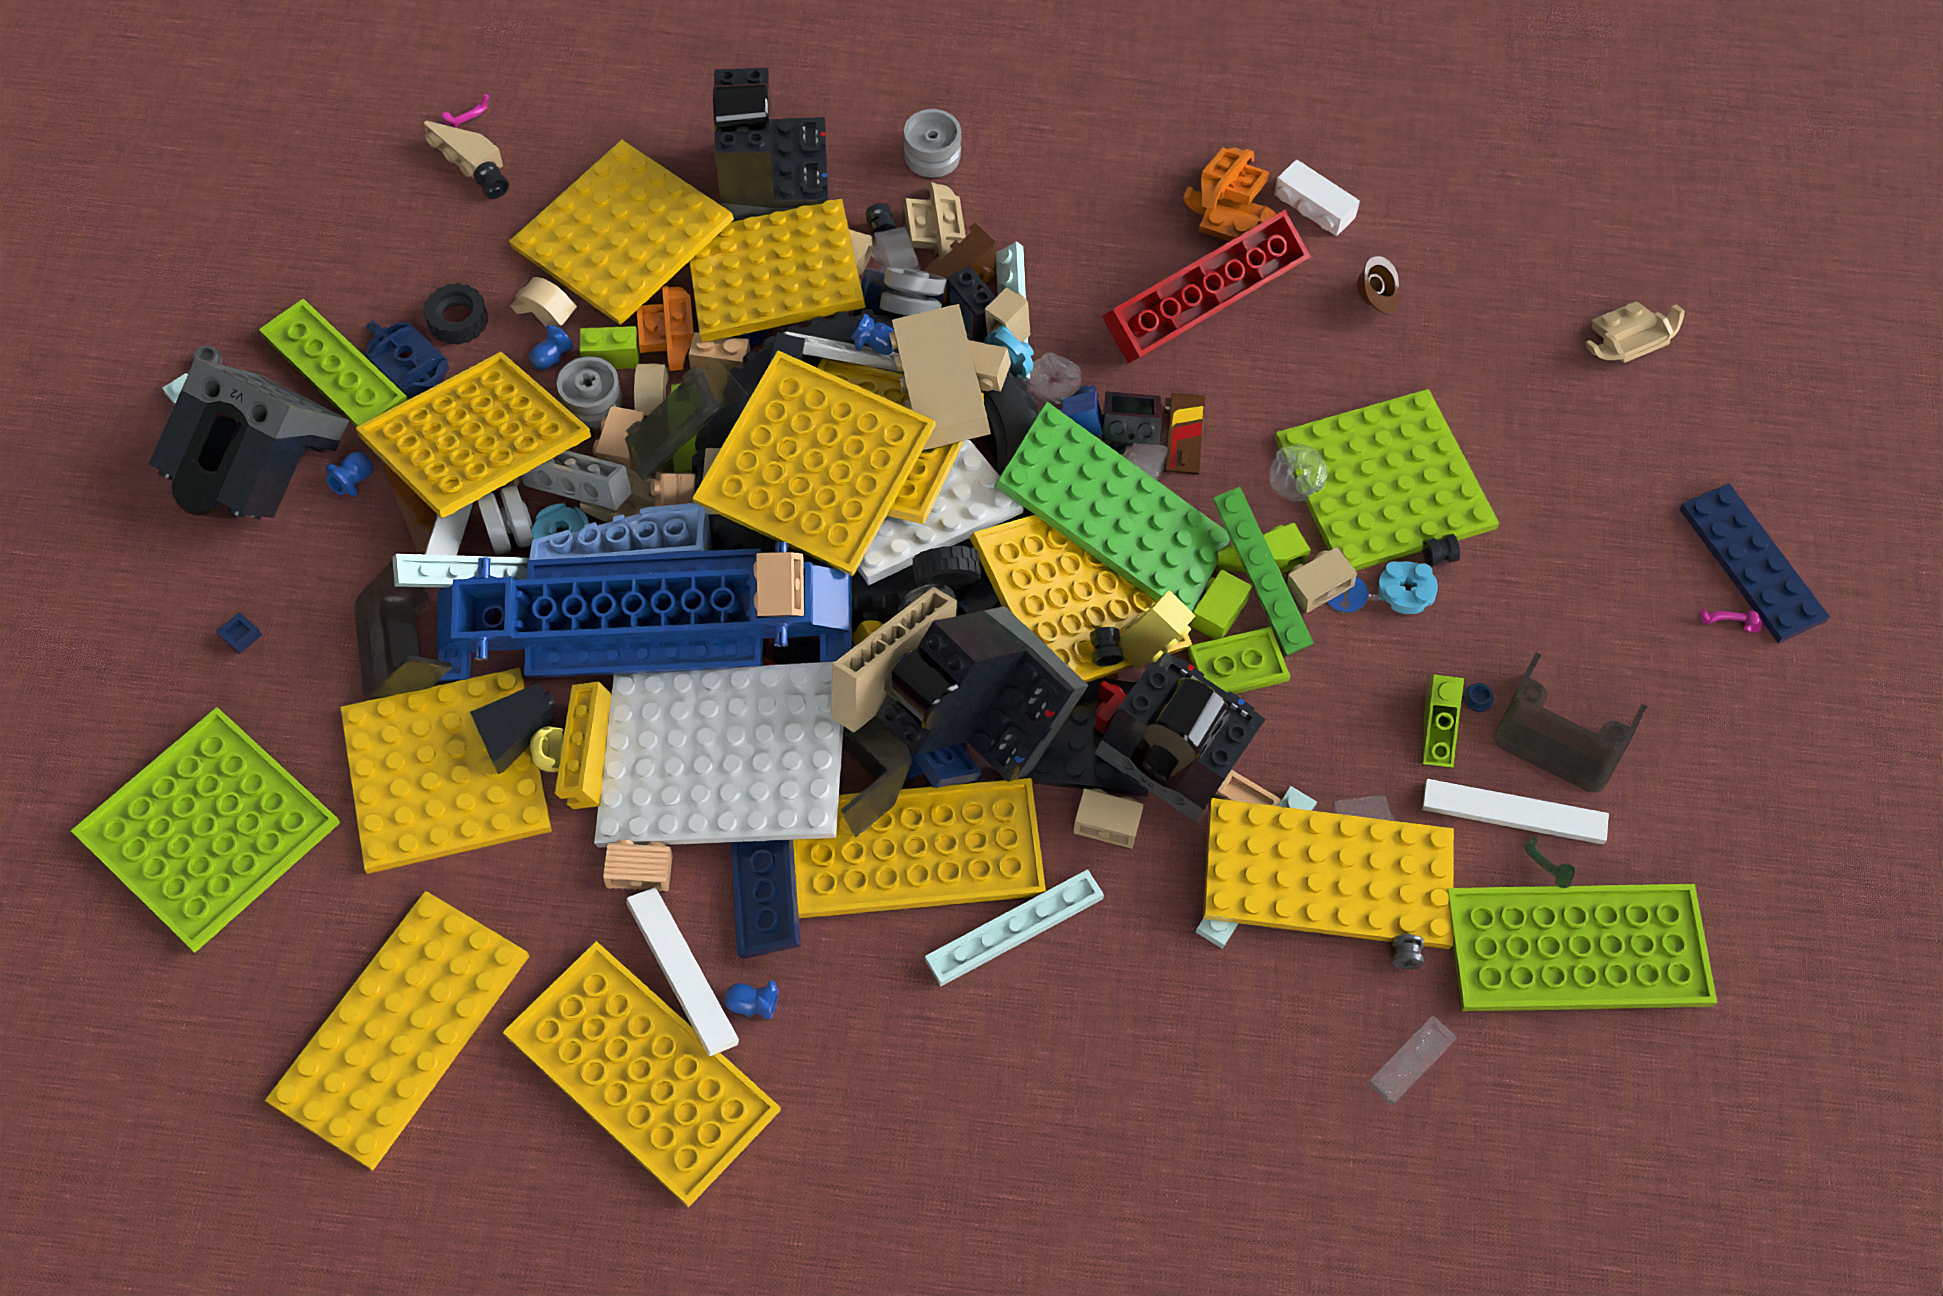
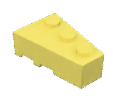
[1118,591,1195,670]

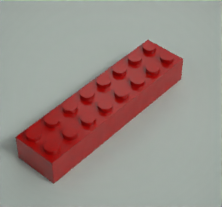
[1102,210,1311,363]

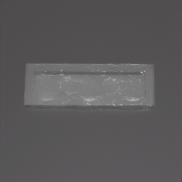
[1368,1016,1458,1106]

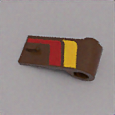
[1164,392,1205,474]

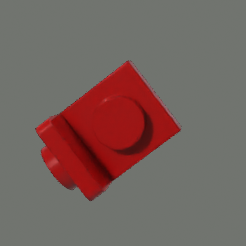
[1095,681,1127,734]

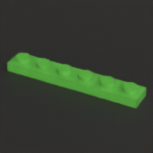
[1212,487,1314,657]

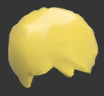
[530,726,564,772]

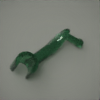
[1524,836,1575,888]

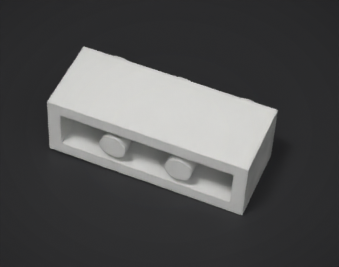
[1274,159,1360,236]

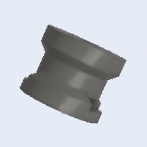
[1392,934,1424,969]

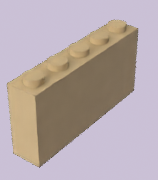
[889,304,991,450]
[831,587,957,732]

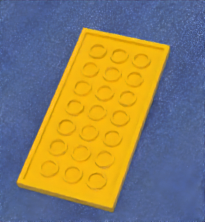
[793,778,1046,918]
[1203,798,1454,949]
[265,891,530,1171]
[503,941,781,1208]

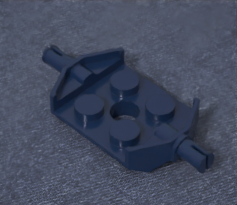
[366,320,450,398]

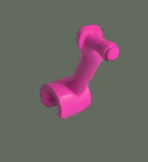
[439,94,489,128]
[1699,609,1762,633]

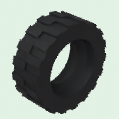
[424,283,488,345]
[912,546,981,589]

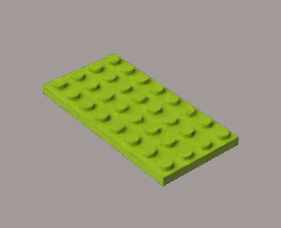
[1448,884,1717,1012]

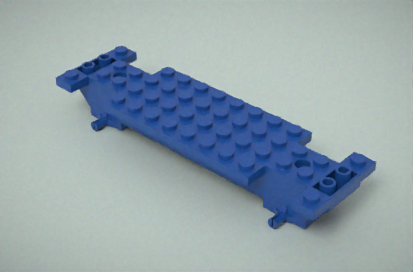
[436,542,852,682]

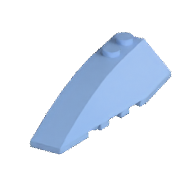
[529,503,712,560]

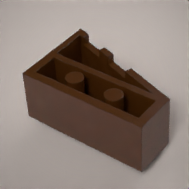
[923,222,996,308]

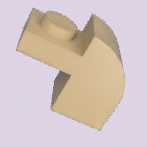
[510,277,577,327]
[634,363,669,416]

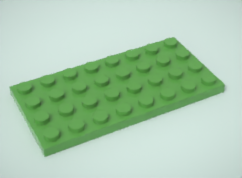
[994,402,1230,612]

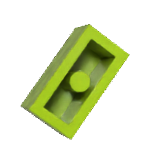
[580,326,640,369]
[1190,570,1252,640]

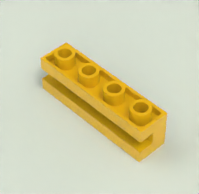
[555,681,612,809]

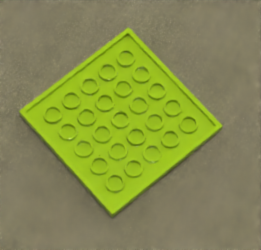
[1275,389,1499,571]
[71,707,340,953]

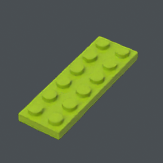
[259,299,407,427]

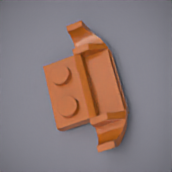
[1200,148,1269,210]
[1183,187,1277,242]
[637,285,694,371]

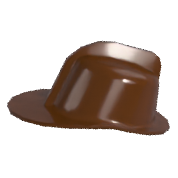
[1357,256,1399,315]

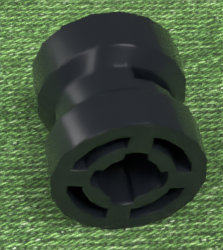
[473,161,509,199]
[865,203,897,241]
[1422,533,1460,567]
[1090,627,1124,666]

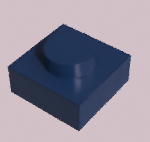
[216,612,261,654]

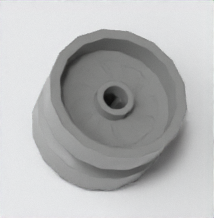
[904,109,961,178]
[880,268,946,316]
[556,356,623,430]
[478,484,534,557]

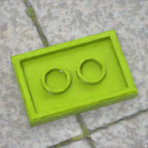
[1187,627,1290,694]

